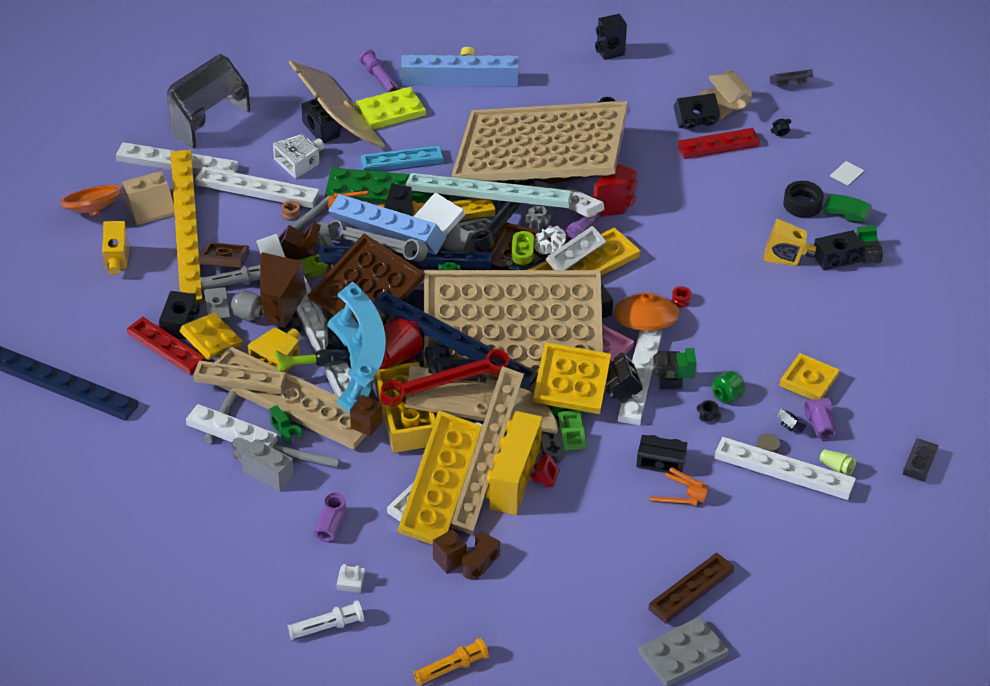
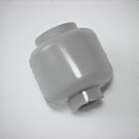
[231,290,264,322]

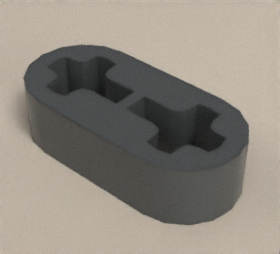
[541,426,564,463]

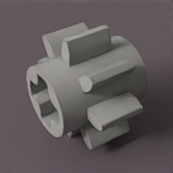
[526,205,552,231]

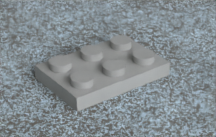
[638,616,729,686]

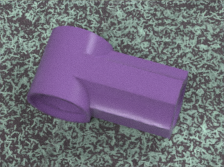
[804,398,837,441]
[314,492,347,543]

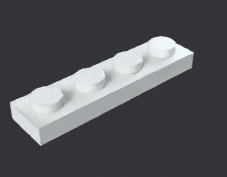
[186,404,278,447]

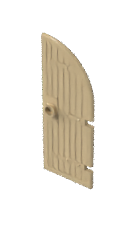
[288,60,385,149]
[405,365,558,434]

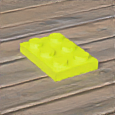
[356,87,426,130]

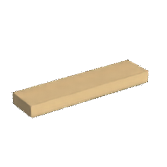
[193,361,287,394]

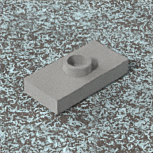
[204,287,230,323]

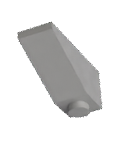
[445,218,501,252]

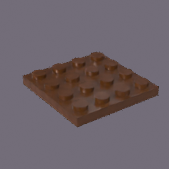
[307,233,425,324]

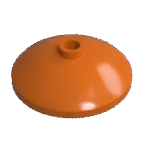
[60,184,122,216]
[614,292,680,331]

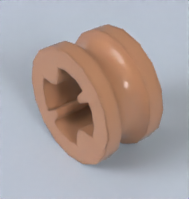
[281,201,300,221]

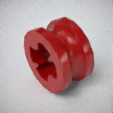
[672,286,692,307]

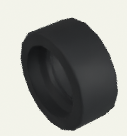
[783,180,824,218]

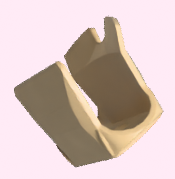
[699,70,752,120]

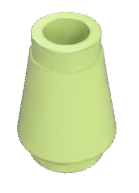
[819,449,856,476]

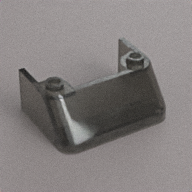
[167,54,250,149]

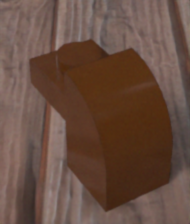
[278,221,321,260]

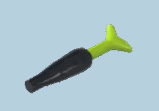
[275,349,350,372]

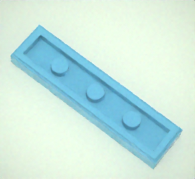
[361,145,444,172]

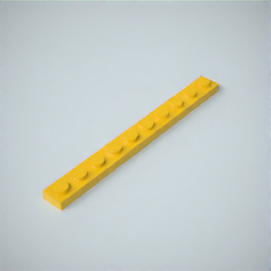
[170,149,203,305]

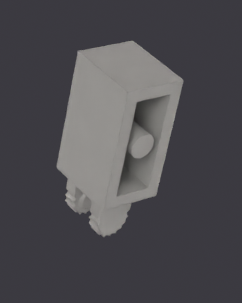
[232,437,294,492]

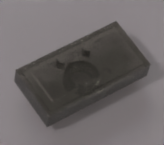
[902,438,939,482]

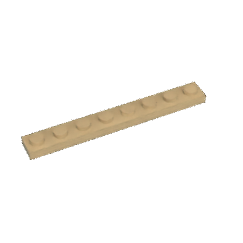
[450,366,524,535]

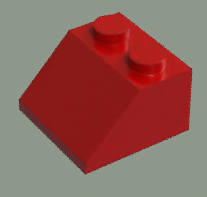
[593,163,637,217]

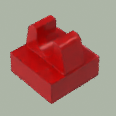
[530,454,560,488]

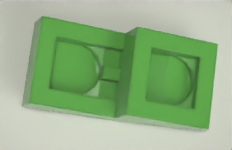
[557,410,587,451]

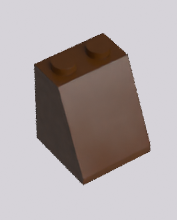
[260,252,307,328]

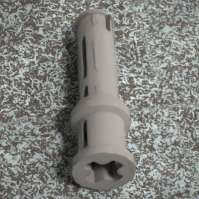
[200,265,260,291]

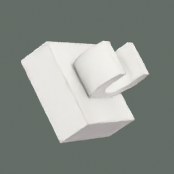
[337,564,365,593]

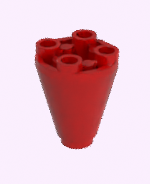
[379,318,423,370]

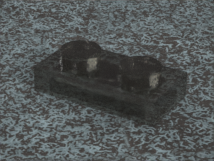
[770,69,813,87]

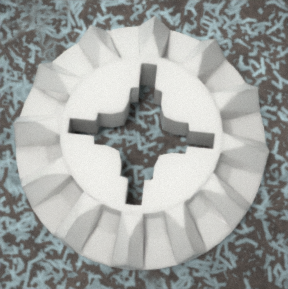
[534,225,566,254]

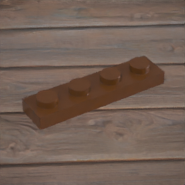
[648,552,734,624]

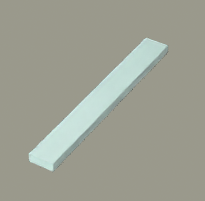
[406,173,573,208]

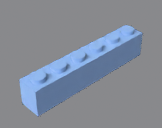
[401,55,518,87]
[328,194,447,255]

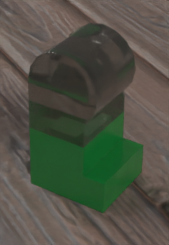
[856,225,883,264]
[652,348,696,378]

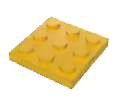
[533,342,611,414]

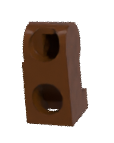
[462,531,500,580]

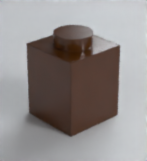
[350,395,382,436]
[433,529,467,574]

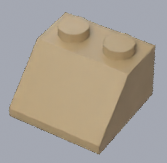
[122,171,175,226]

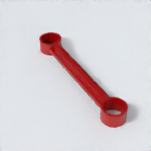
[380,349,509,407]

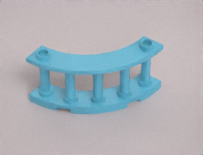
[327,281,386,414]

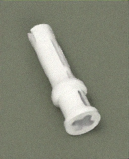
[287,600,364,640]

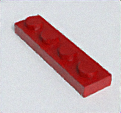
[677,128,760,159]
[127,317,206,375]

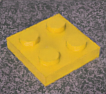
[180,312,243,360]
[779,353,840,400]

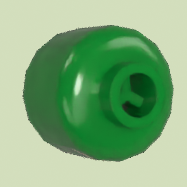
[712,371,745,404]

